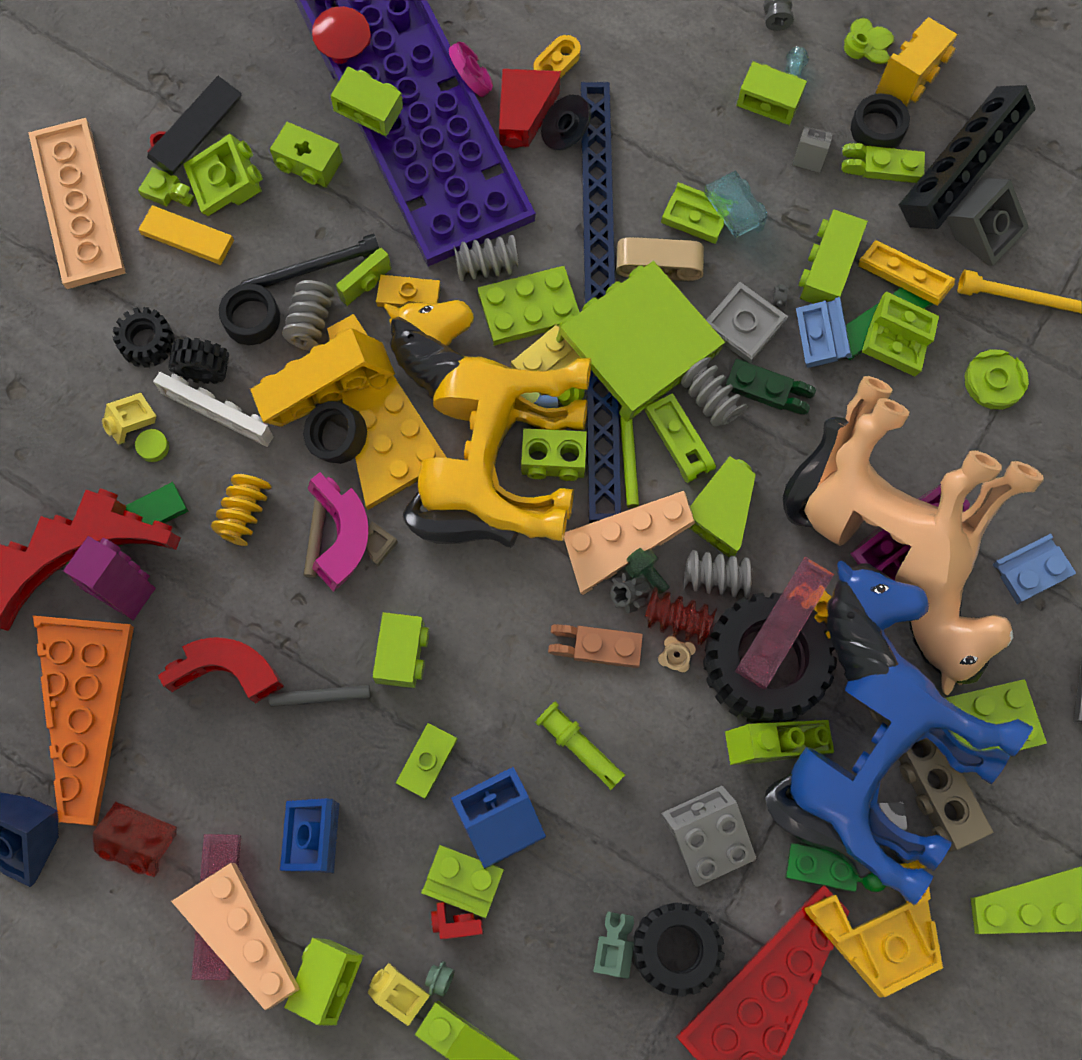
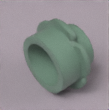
[425,961,455,997]

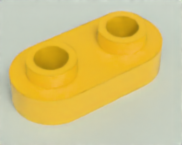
[533,35,581,79]

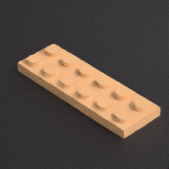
[28,118,126,289]

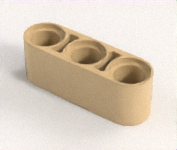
[616,237,704,281]

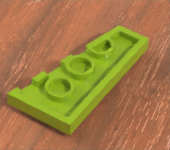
[971,866,1082,934]

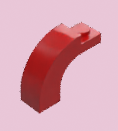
[158,637,284,703]

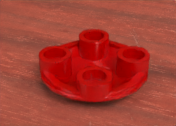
[312,6,371,64]

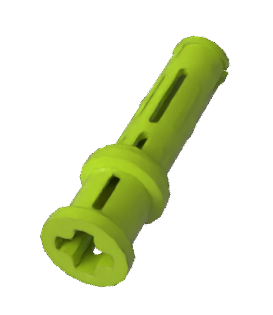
[535,701,626,790]

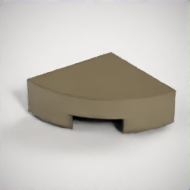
[366,521,398,566]

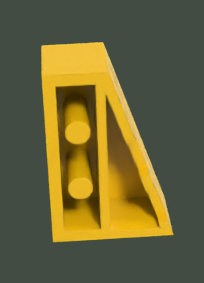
[875,17,958,107]

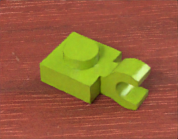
[138,167,195,207]

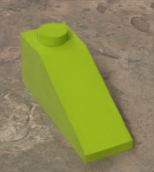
[415,1000,521,1060]

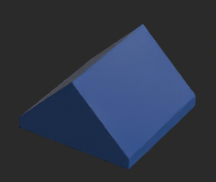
[280,798,339,873]

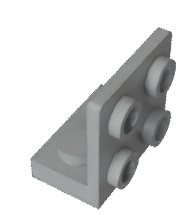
[661,786,756,887]

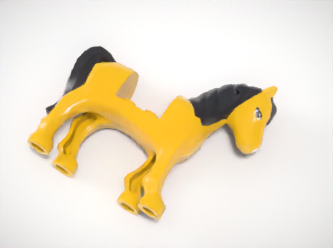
[384,300,591,548]

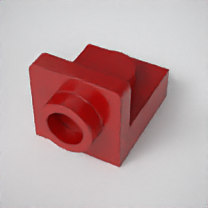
[431,902,484,939]

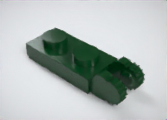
[725,358,816,415]

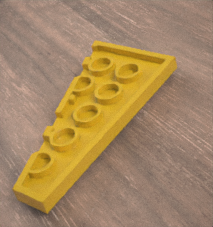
[327,314,447,511]

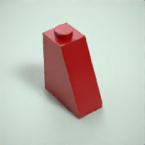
[499,69,561,148]

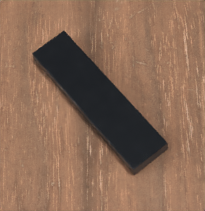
[147,76,242,176]

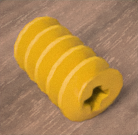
[211,474,272,546]

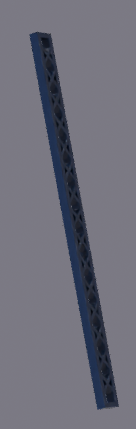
[581,82,621,523]

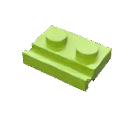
[661,182,733,244]
[421,845,504,918]

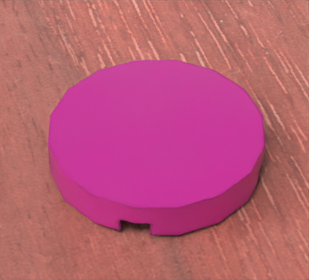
[448,41,493,97]

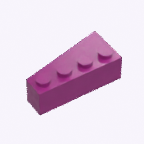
[63,536,156,621]

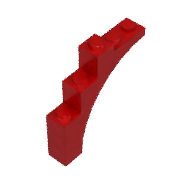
[0,489,181,631]

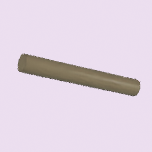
[303,498,326,578]

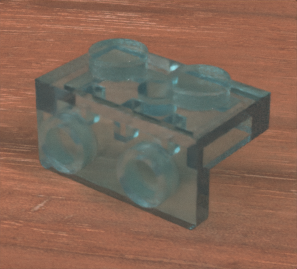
[704,170,768,238]

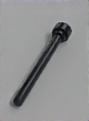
[240,233,379,287]

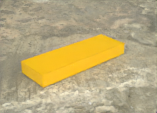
[138,205,234,265]
[859,240,955,306]

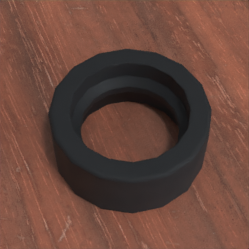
[850,93,910,149]
[218,283,280,345]
[303,401,367,464]

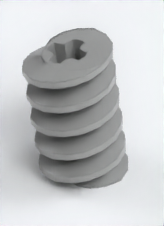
[454,235,519,281]
[282,280,334,351]
[681,357,748,426]
[683,550,753,599]

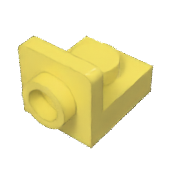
[102,393,156,445]
[368,963,430,1026]

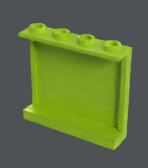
[556,261,725,422]

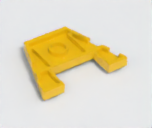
[804,861,943,997]

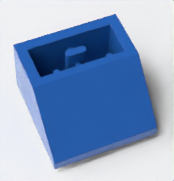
[451,767,546,869]

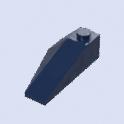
[0,792,59,887]

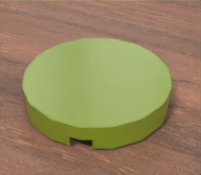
[964,349,1029,410]

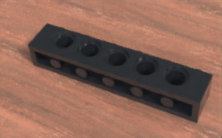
[899,85,1036,229]

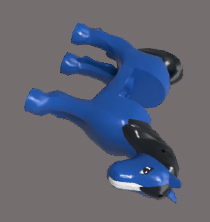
[765,560,1033,905]

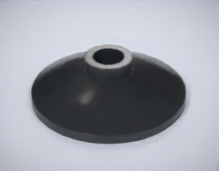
[541,95,591,151]

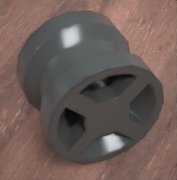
[764,0,794,31]

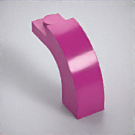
[308,472,368,592]

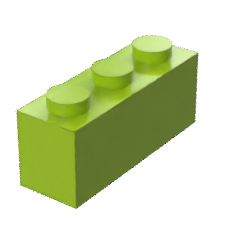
[798,209,868,304]

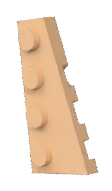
[564,491,695,595]
[171,863,300,1010]

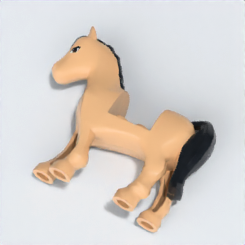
[783,376,1044,695]

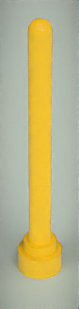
[957,269,1082,314]

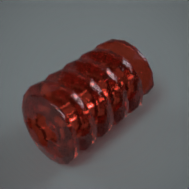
[644,587,717,646]

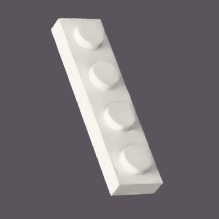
[153,372,273,447]

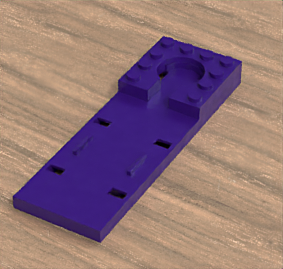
[295,0,536,267]

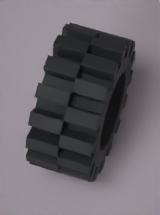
[113,307,175,368]
[168,337,230,384]

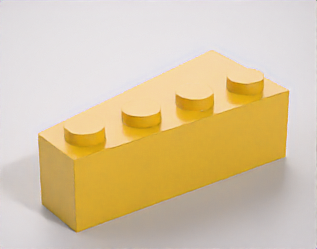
[250,328,395,427]

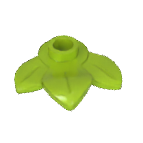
[844,18,894,64]

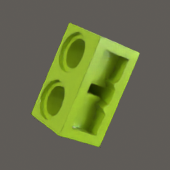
[521,428,587,481]

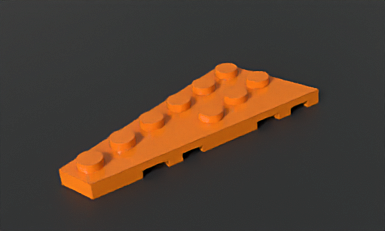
[33,616,134,826]

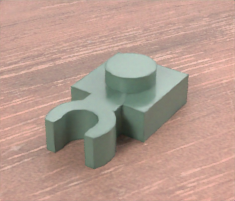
[593,912,634,979]

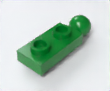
[785,843,887,892]

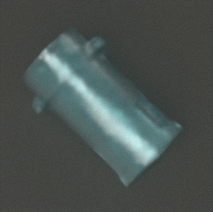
[784,47,809,78]

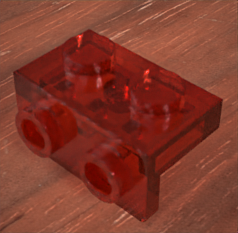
[93,801,177,877]

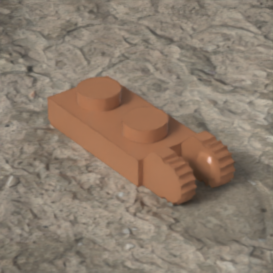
[548,624,643,668]

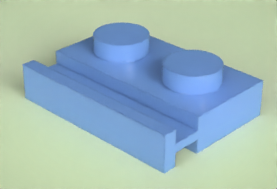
[796,297,852,368]
[993,534,1076,604]

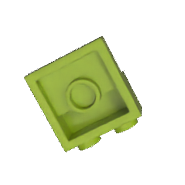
[183,134,263,216]

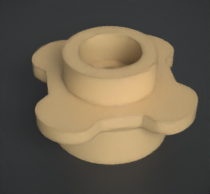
[658,636,696,672]

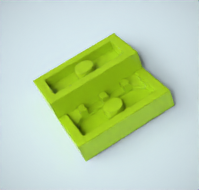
[862,291,939,377]

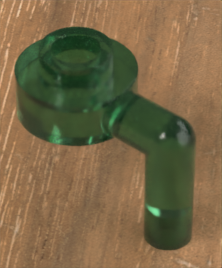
[625,548,670,595]

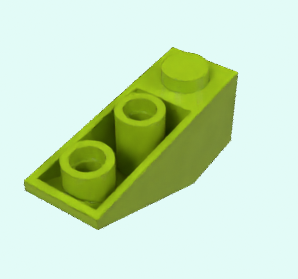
[725,720,835,765]

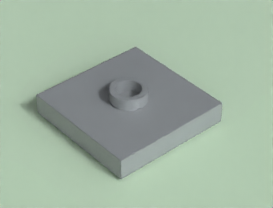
[706,281,788,363]

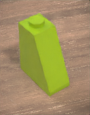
[689,456,756,558]

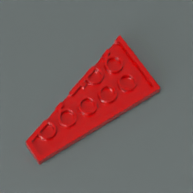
[676,885,850,1060]

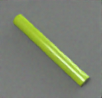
[620,417,639,508]

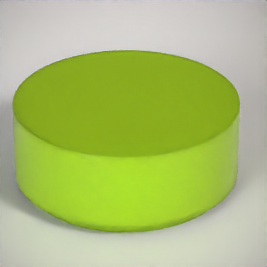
[135,429,169,462]

